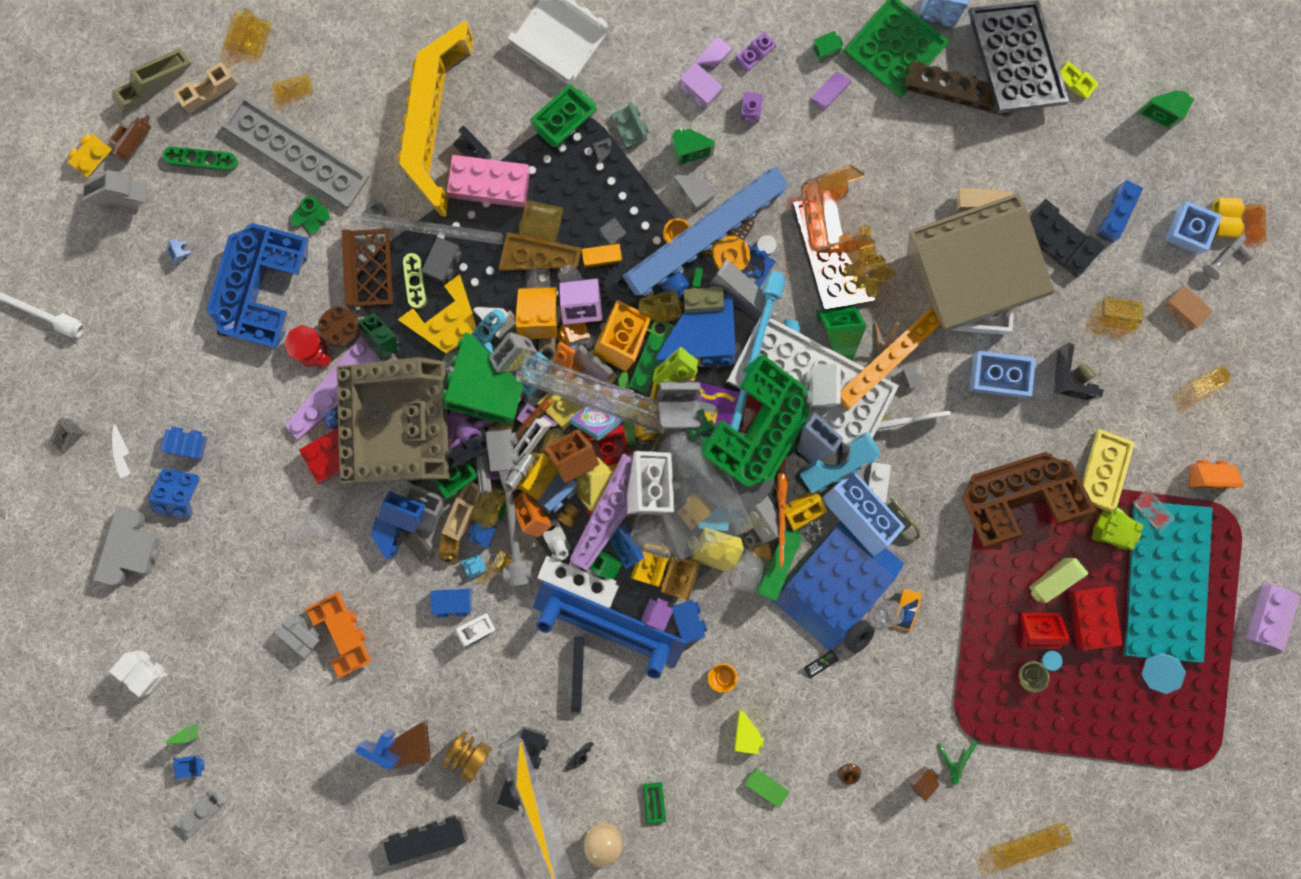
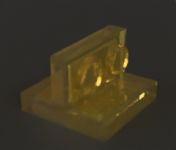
[224,8,272,59]

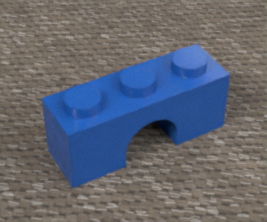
[1096,180,1143,243]

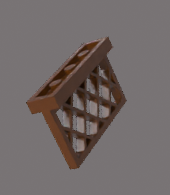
[341,228,393,308]

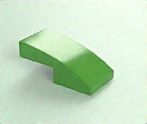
[744,768,790,808]

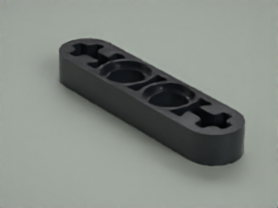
[571,637,584,713]

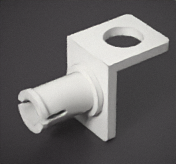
[543,518,571,560]

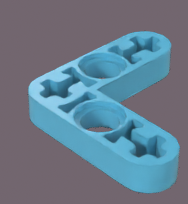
[471,309,511,372]

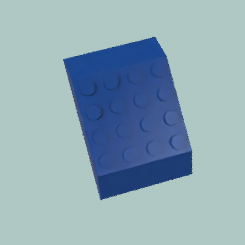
[771,520,905,650]

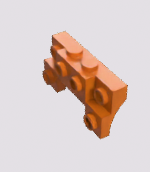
[305,591,373,679]

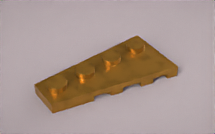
[499,232,582,271]

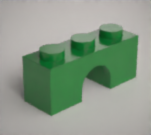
[629,333,667,396]

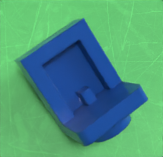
[173,755,205,779]

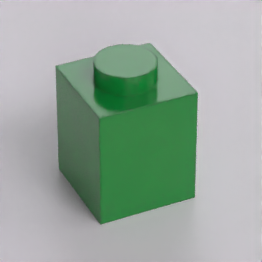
[812,30,843,62]
[589,552,622,580]

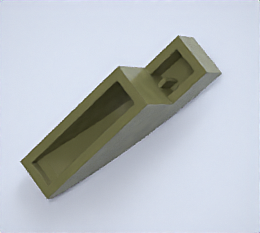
[112,48,191,113]

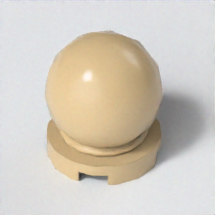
[583,823,623,867]

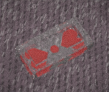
[1133,489,1175,531]

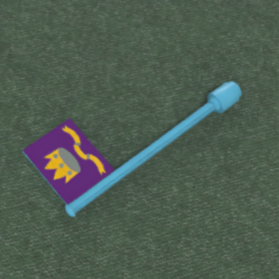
[685,271,786,434]

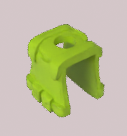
[1091,507,1144,550]

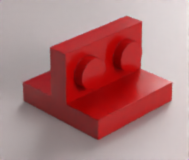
[1020,613,1070,649]

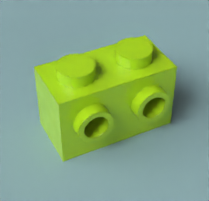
[653,347,698,386]

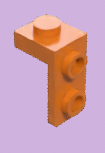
[552,342,582,382]

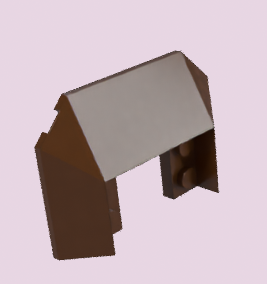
[962,452,1097,550]

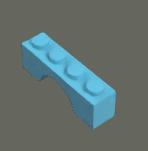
[800,431,880,493]

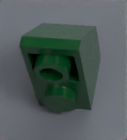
[358,313,397,360]

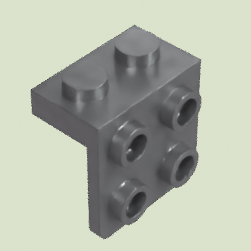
[657,381,700,429]

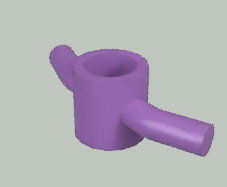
[448,419,494,451]

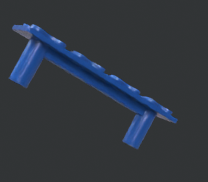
[533,581,687,679]

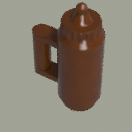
[108,115,151,162]

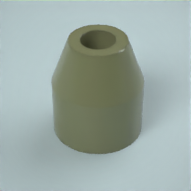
[1075,363,1096,384]

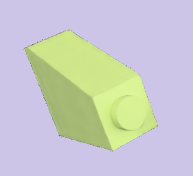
[1029,558,1088,603]

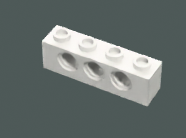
[537,554,619,608]

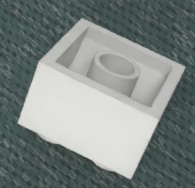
[806,364,841,408]

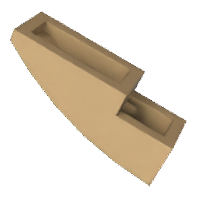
[956,188,1012,211]
[442,482,485,541]

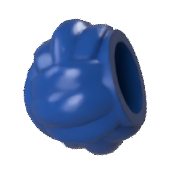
[325,410,338,430]

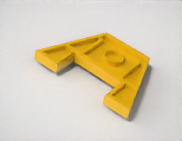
[398,274,477,355]

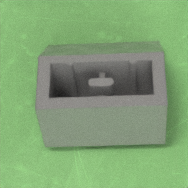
[403,483,447,534]
[730,496,788,550]

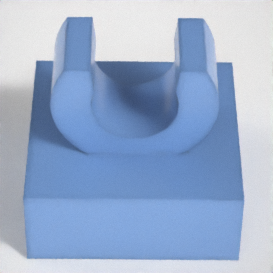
[166,238,191,265]

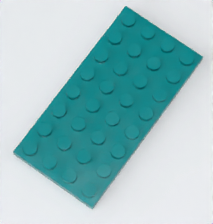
[1124,501,1212,663]

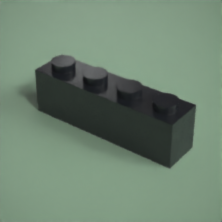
[383,815,468,866]

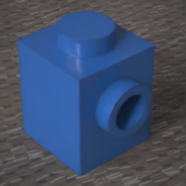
[468,521,497,548]

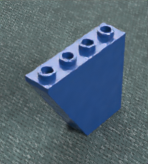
[657,294,736,367]

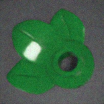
[292,196,330,234]

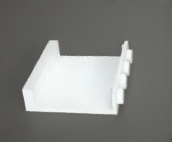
[508,0,609,85]

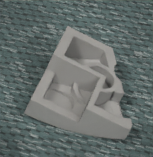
[574,345,613,385]

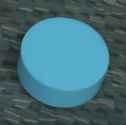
[1041,651,1062,671]

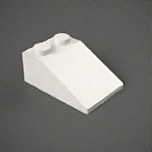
[627,451,674,515]

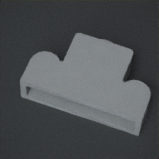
[82,170,148,208]
[94,505,161,585]

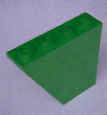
[441,332,523,427]

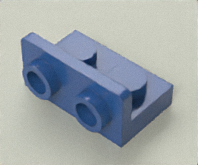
[609,524,645,569]

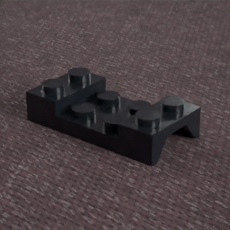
[1030,199,1105,278]

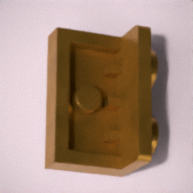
[661,555,701,601]

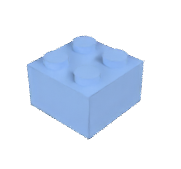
[1164,201,1222,255]

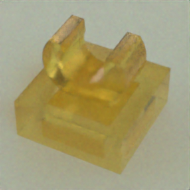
[489,550,513,574]

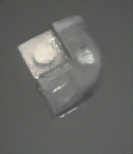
[727,547,764,594]

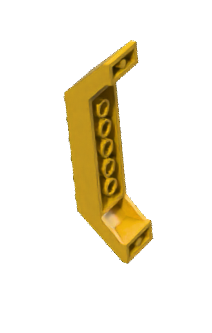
[398,21,474,217]

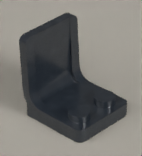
[1054,343,1104,401]

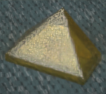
[272,73,313,101]

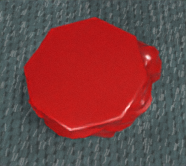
[284,325,331,369]

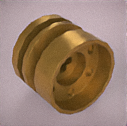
[442,731,492,784]

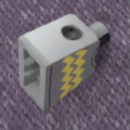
[489,333,537,372]

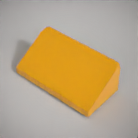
[582,244,622,268]

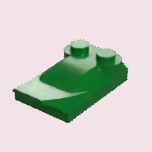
[530,84,597,147]

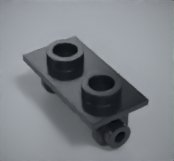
[446,435,488,467]

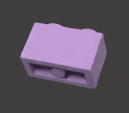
[679,62,723,109]

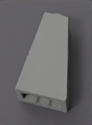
[707,259,778,321]

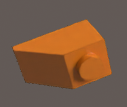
[514,491,552,537]

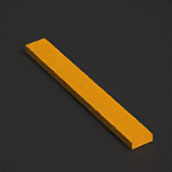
[840,307,941,410]

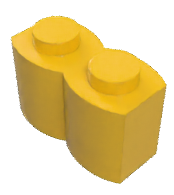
[1212,198,1245,239]

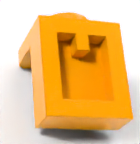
[557,322,590,346]

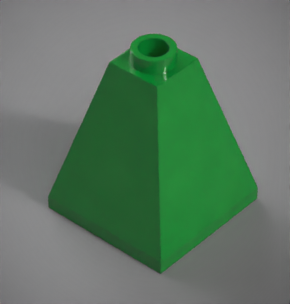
[820,309,866,361]

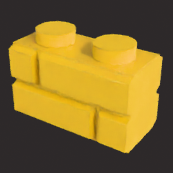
[784,491,827,531]

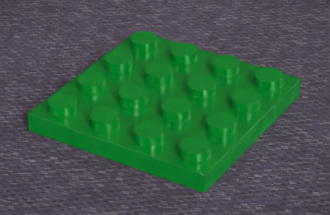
[844,0,950,99]

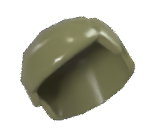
[1018,661,1050,693]

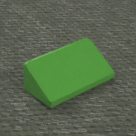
[166,723,198,745]

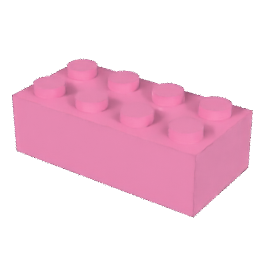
[447,155,530,208]

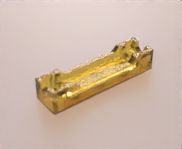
[989,821,1073,869]

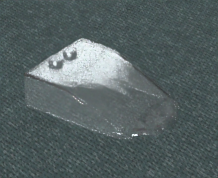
[656,432,753,561]

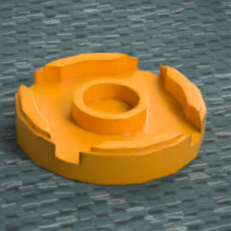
[712,236,750,271]

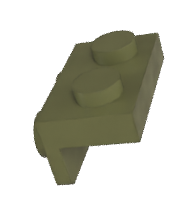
[684,286,724,313]

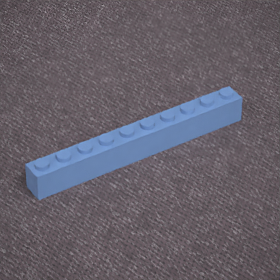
[623,167,789,296]

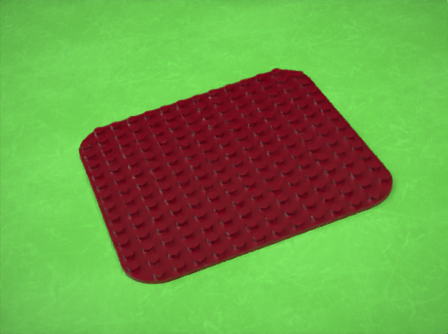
[954,489,1242,770]

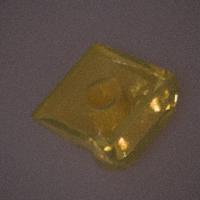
[518,200,564,243]

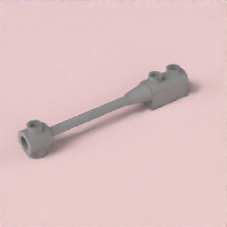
[486,429,533,586]

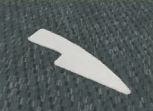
[112,425,130,478]

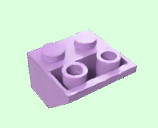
[560,278,603,325]

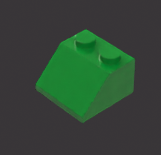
[1137,90,1194,130]
[671,128,715,166]
[433,459,478,500]

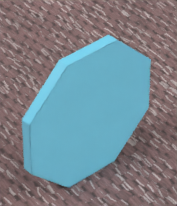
[1142,653,1186,694]

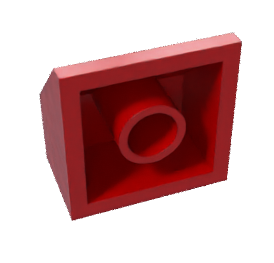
[585,422,628,465]

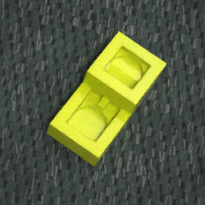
[1060,61,1099,99]

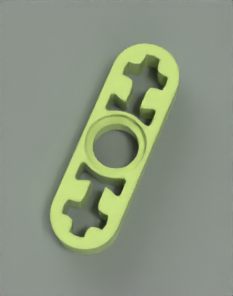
[403,253,426,309]

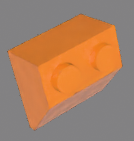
[1189,460,1244,489]

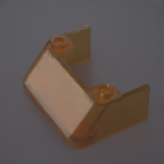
[801,164,875,253]

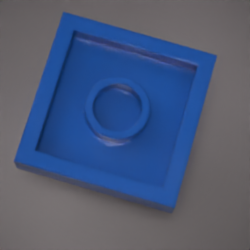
[354,729,401,770]

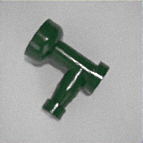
[685,409,716,443]

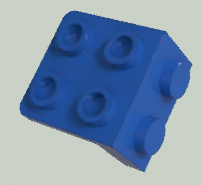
[148,469,199,519]

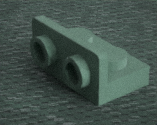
[611,102,649,149]

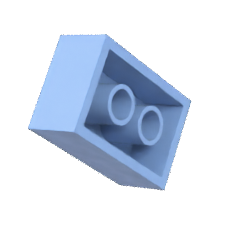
[919,0,969,27]
[969,351,1036,399]

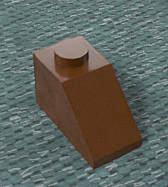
[906,766,940,802]

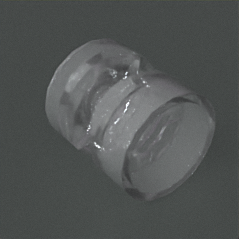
[868,601,904,630]

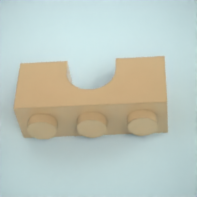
[173,61,238,114]

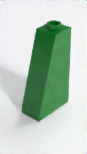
[755,527,802,601]

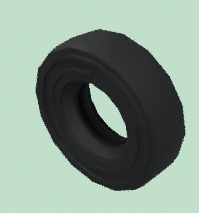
[844,620,875,653]

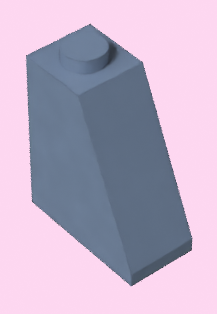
[797,413,844,463]

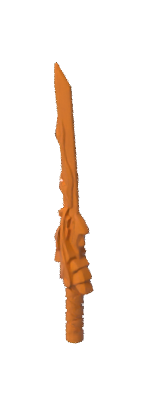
[776,458,788,568]

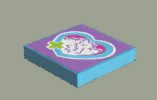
[570,398,625,440]

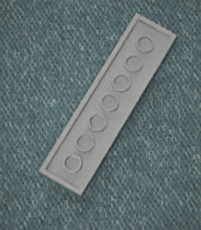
[222,95,370,208]

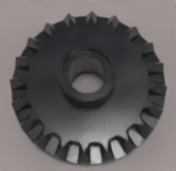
[599,262,647,308]

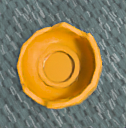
[663,218,690,243]
[708,663,738,693]

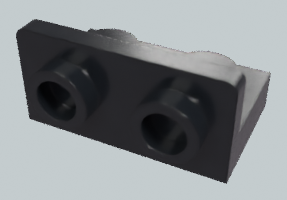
[453,125,492,160]

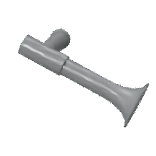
[1202,234,1256,280]

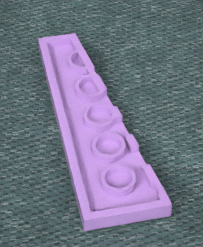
[570,454,633,571]

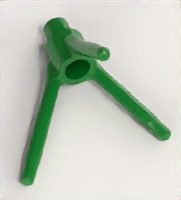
[938,740,978,784]

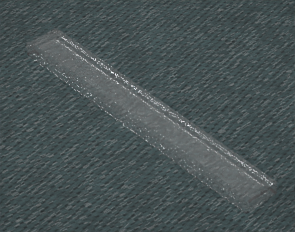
[349,211,504,244]

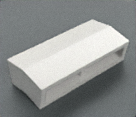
[514,417,552,459]

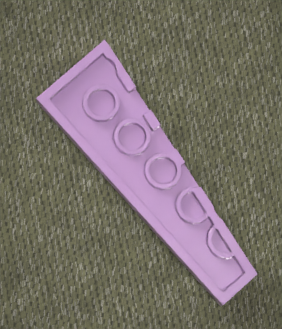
[285,337,382,440]

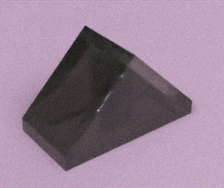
[50,418,85,454]

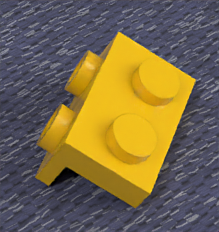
[67,133,112,177]
[631,541,670,587]

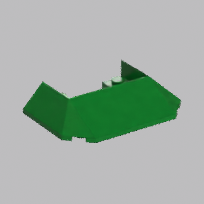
[701,354,810,487]

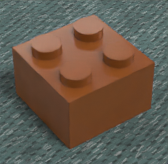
[544,429,600,483]

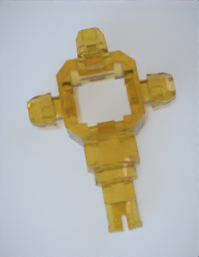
[844,225,895,298]

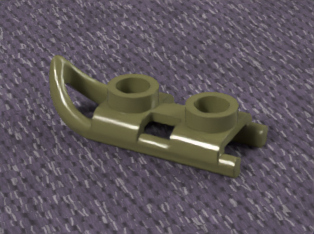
[887,496,920,541]

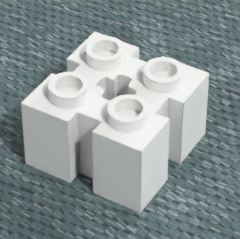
[109,650,168,697]

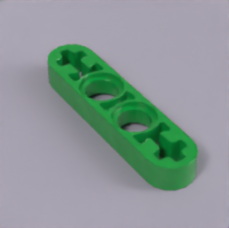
[163,146,239,171]

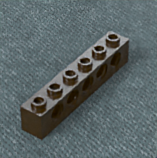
[901,61,1015,117]

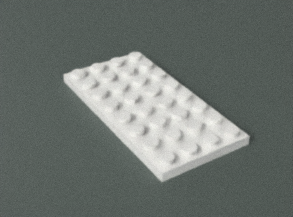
[726,314,899,447]

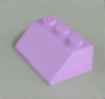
[1246,584,1300,652]

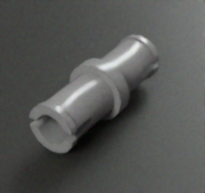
[503,453,535,491]

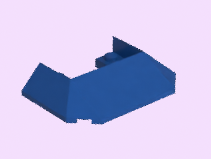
[207,223,308,348]

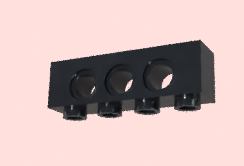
[497,726,549,811]

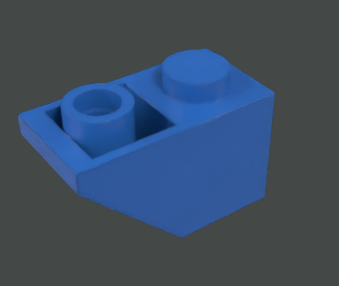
[371,517,403,559]

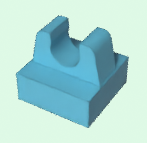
[461,553,487,579]

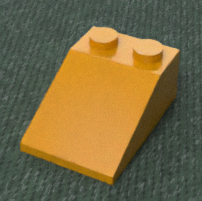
[516,287,557,339]
[592,300,651,371]

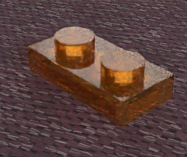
[1244,204,1267,243]

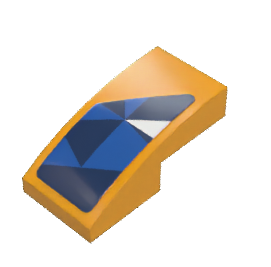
[892,588,922,631]

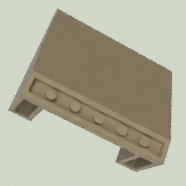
[907,193,1054,332]
[337,357,449,483]

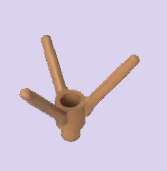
[874,322,899,358]

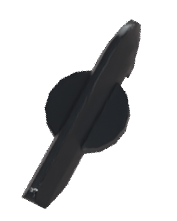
[565,742,594,771]

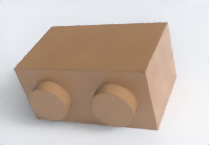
[1163,285,1213,330]

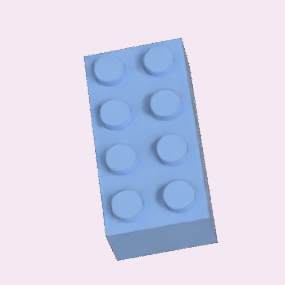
[821,472,905,556]

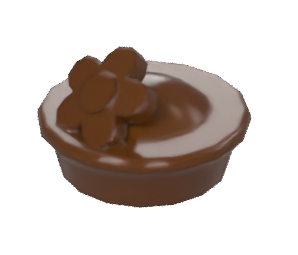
[837,763,861,785]

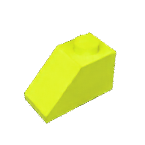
[734,710,763,754]

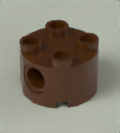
[318,306,361,348]

